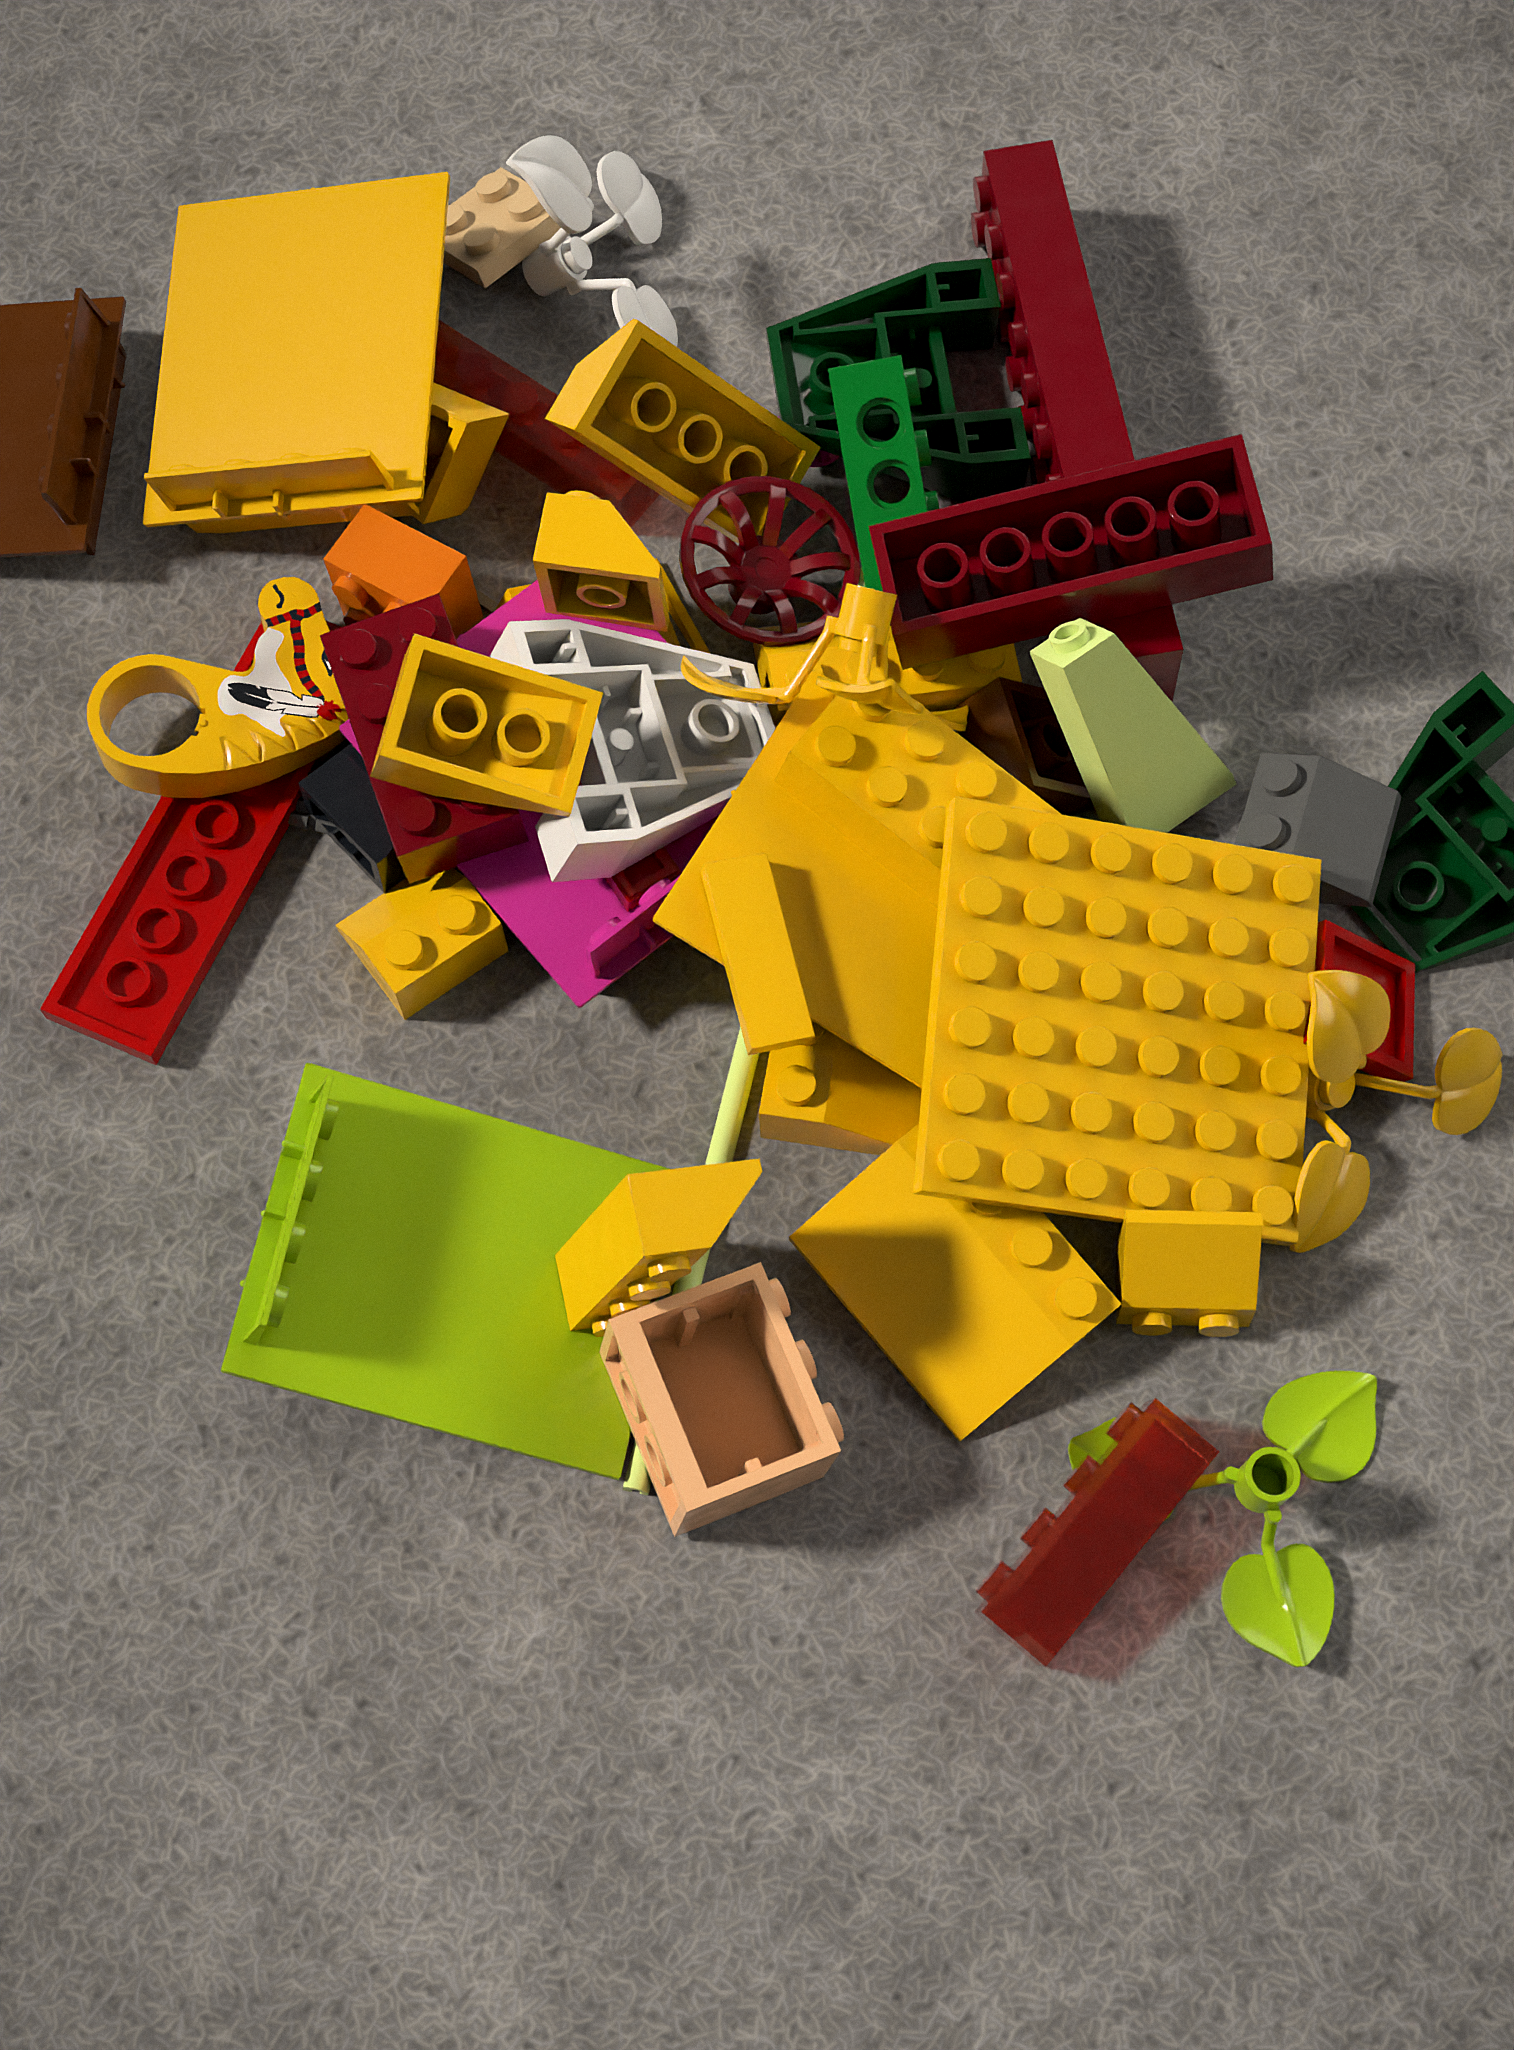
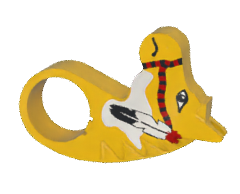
[87,577,349,798]

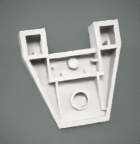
[489,619,775,882]

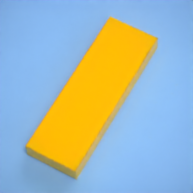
[700,852,815,1055]

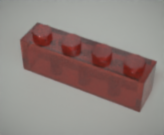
[975,1398,1220,1667]

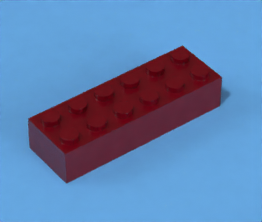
[869,434,1274,670]

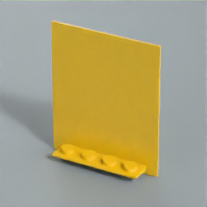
[143,172,450,533]
[652,670,938,1089]

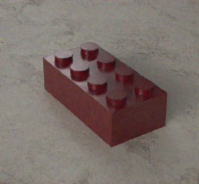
[320,593,529,884]

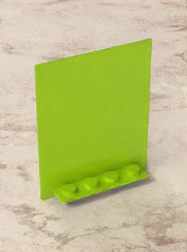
[221,1063,669,1480]

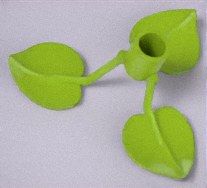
[1068,1370,1377,1668]

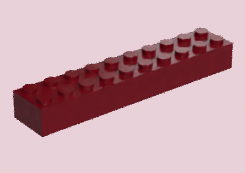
[971,140,1184,702]

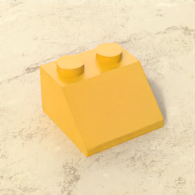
[533,491,670,632]
[335,868,509,1020]
[1116,1209,1263,1337]

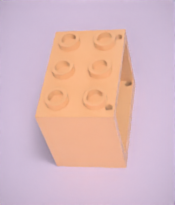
[599,1262,844,1537]

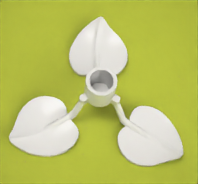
[506,135,678,347]

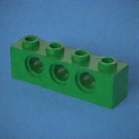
[828,355,939,591]

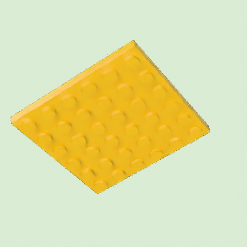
[913,796,1322,1246]

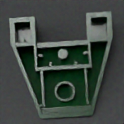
[766,258,1031,503]
[1351,670,1514,973]

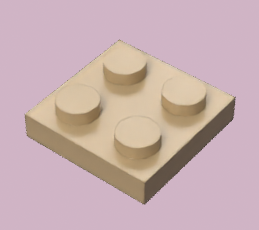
[443,167,561,288]

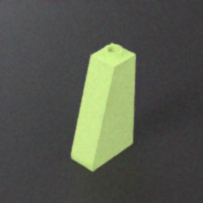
[1029,618,1236,833]

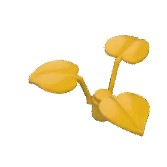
[681,583,969,732]
[1289,970,1503,1253]

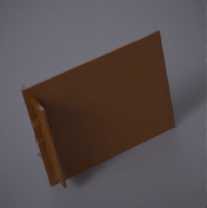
[0,288,127,558]

